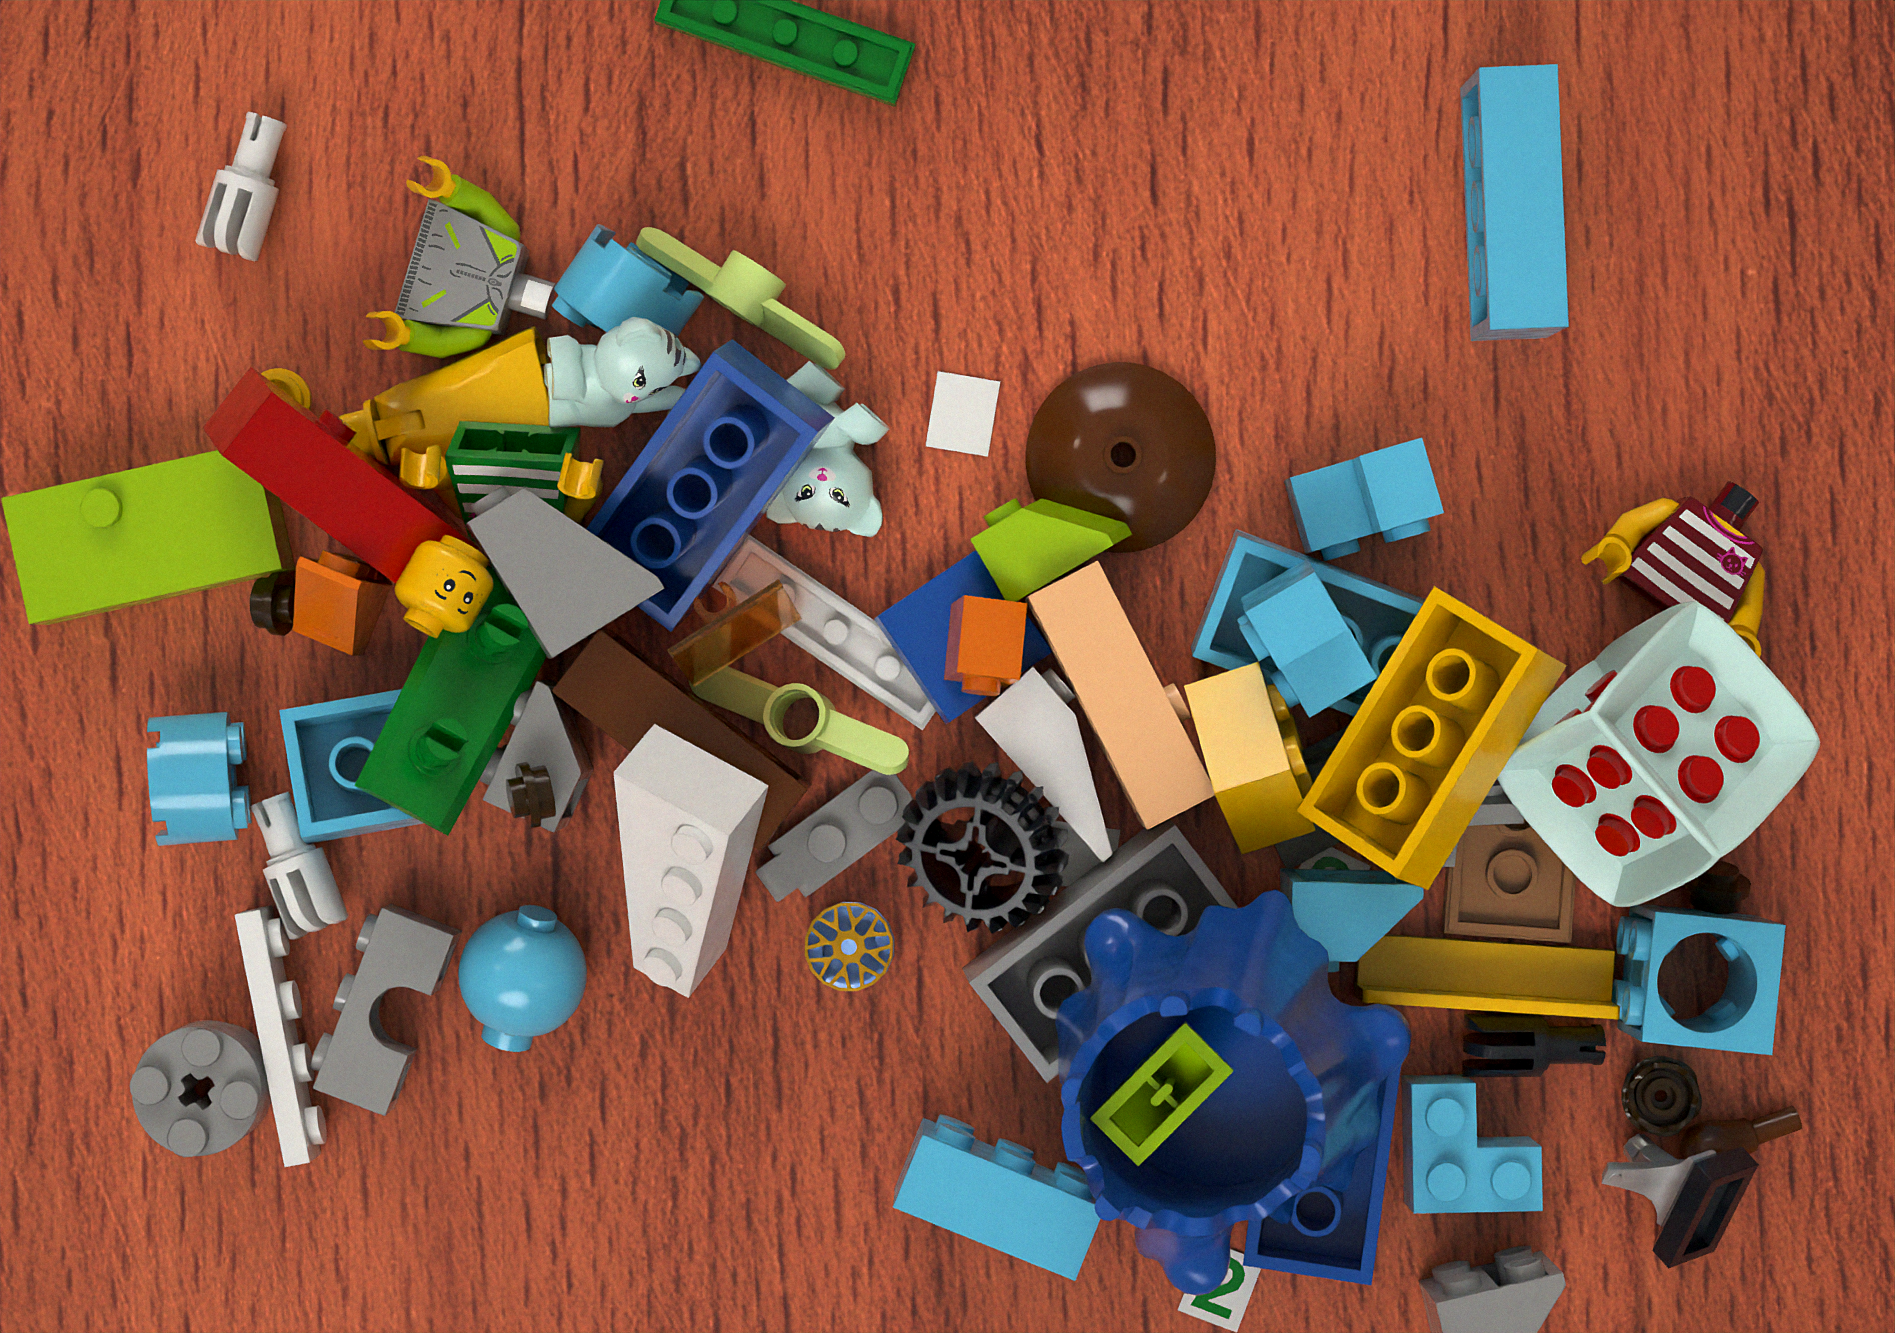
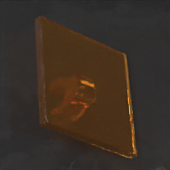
[667,579,802,687]

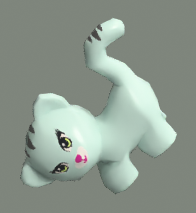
[544,317,702,428]
[766,361,890,537]

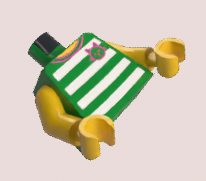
[399,421,604,543]

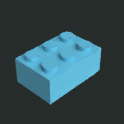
[893,1114,1101,1281]

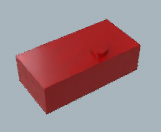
[203,367,479,584]

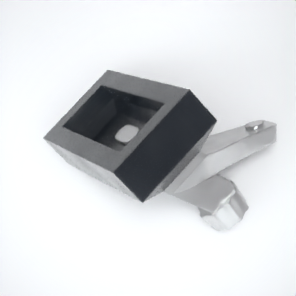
[1602,1134,1759,1269]

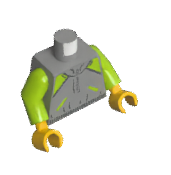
[363,155,556,358]

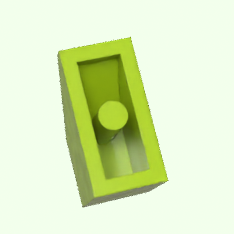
[970,498,1132,602]

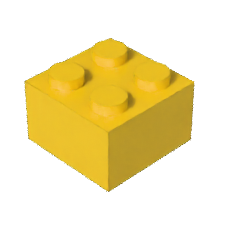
[1184,662,1316,854]

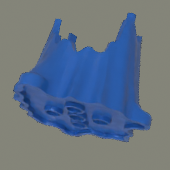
[1055,889,1412,1296]

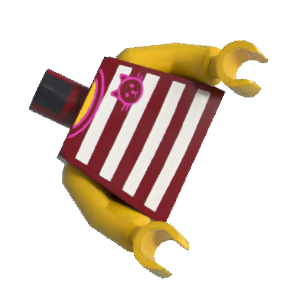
[1581,481,1765,658]

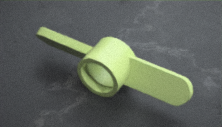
[636,227,845,370]
[689,660,909,775]

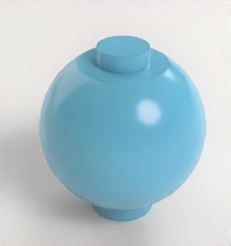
[458,905,587,1052]

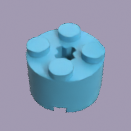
[552,224,704,337]
[147,712,252,846]

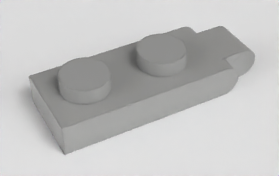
[755,770,915,902]

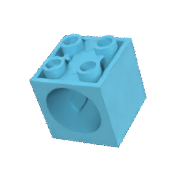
[1612,904,1786,1055]

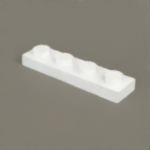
[235,905,327,1167]

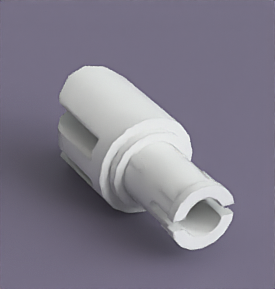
[195,112,287,262]
[250,791,349,940]

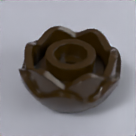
[1621,1056,1702,1137]

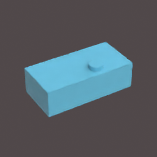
[1460,64,1569,341]
[1191,529,1426,716]

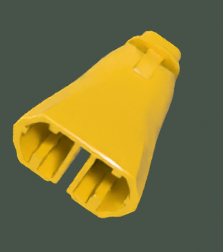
[339,326,550,466]

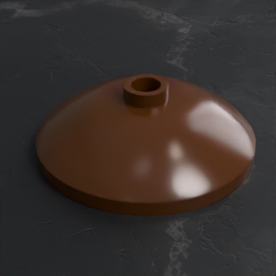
[1025,362,1216,553]

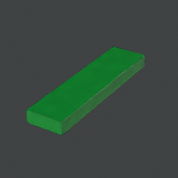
[654,0,916,107]

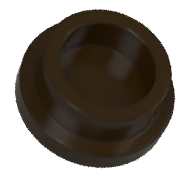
[250,572,295,636]
[506,762,556,829]
[1685,861,1751,914]

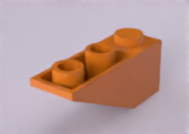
[293,550,392,656]

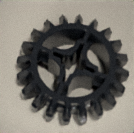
[896,760,1070,934]

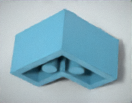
[1284,438,1444,561]
[1237,559,1378,718]
[1401,1074,1543,1214]

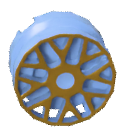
[805,902,895,991]

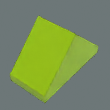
[1090,1021,1234,1166]

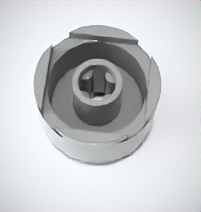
[130,1020,271,1157]

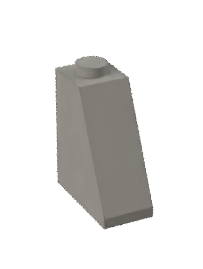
[465,486,664,659]

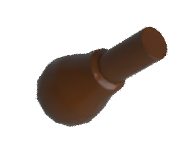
[1679,1106,1802,1159]

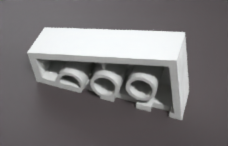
[614,724,769,998]

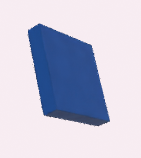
[874,550,1052,725]

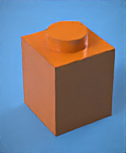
[944,595,1028,696]

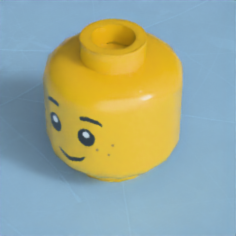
[394,535,494,638]

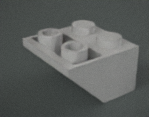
[480,680,594,833]
[1418,1246,1566,1333]

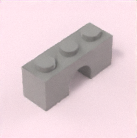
[310,904,462,1116]

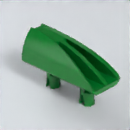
[354,566,547,836]

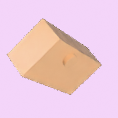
[1025,561,1215,830]

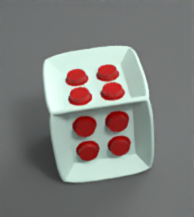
[1497,601,1821,907]

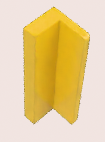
[1354,934,1620,1019]

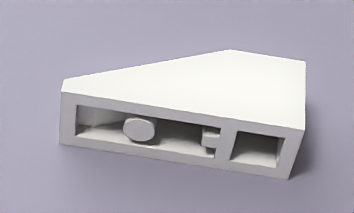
[975,666,1112,862]

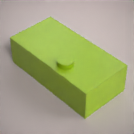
[1,450,295,625]

